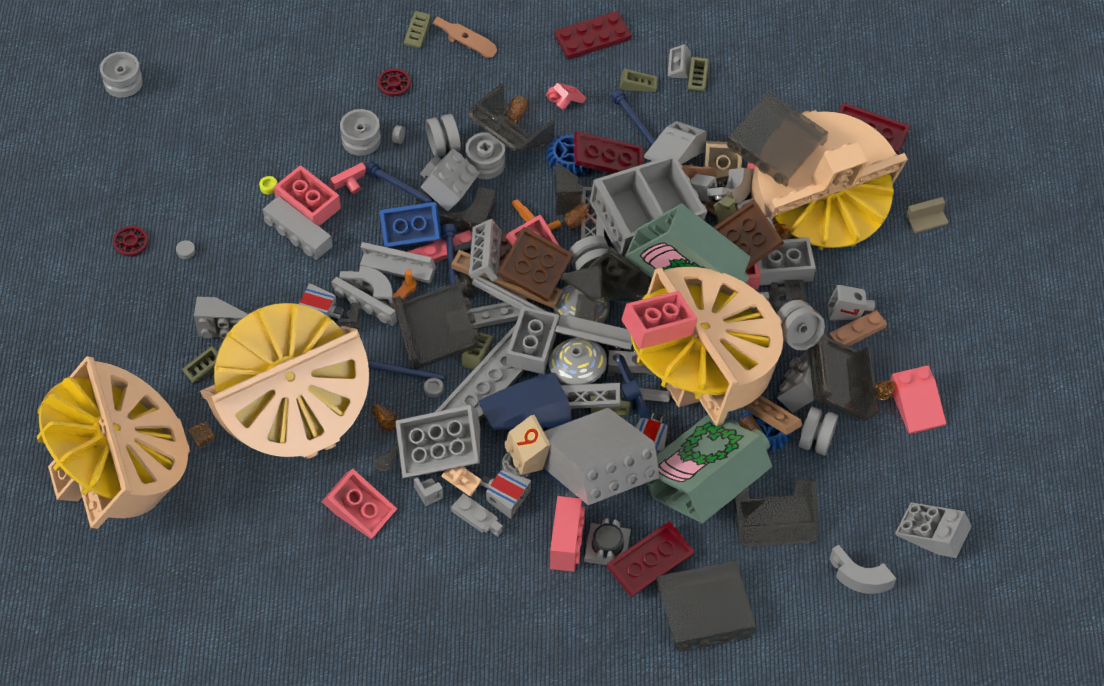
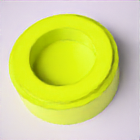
[259,176,278,195]

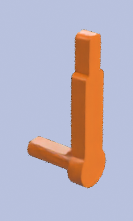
[512,199,561,231]
[393,269,417,310]

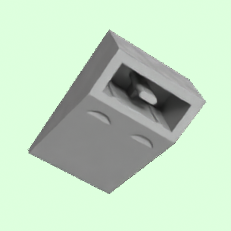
[644,121,707,164]
[194,297,248,339]
[777,345,825,413]
[895,502,972,558]

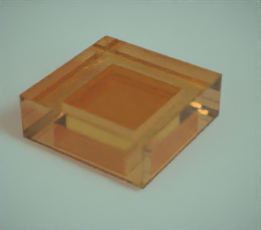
[188,421,215,447]

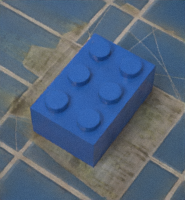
[379,202,443,248]

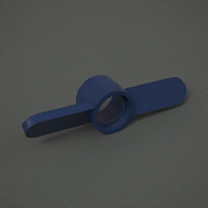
[616,354,651,419]

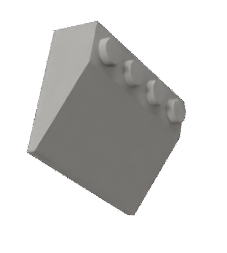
[396,405,480,479]

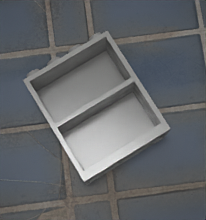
[590,155,707,259]
[544,408,660,505]

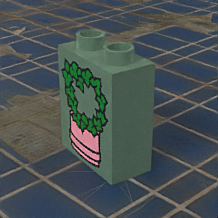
[624,203,751,283]
[646,414,773,524]

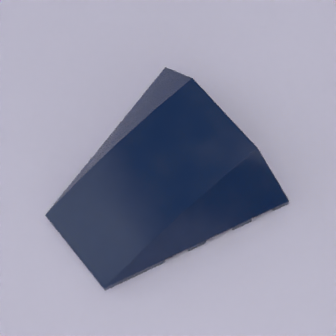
[479,373,572,430]

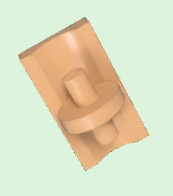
[442,467,482,497]

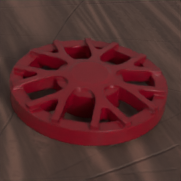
[378,68,411,96]
[113,226,148,256]

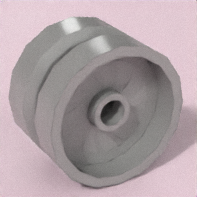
[100,52,143,98]
[340,109,381,156]
[425,114,461,157]
[466,132,505,179]
[569,235,616,282]
[777,300,825,350]
[799,406,838,456]

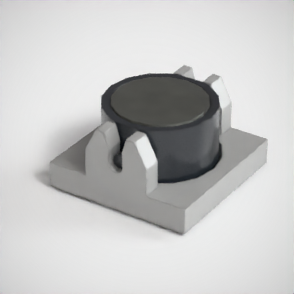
[584,518,631,565]

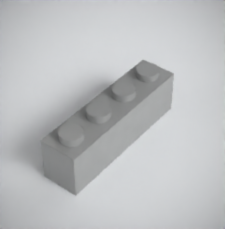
[263,196,333,260]

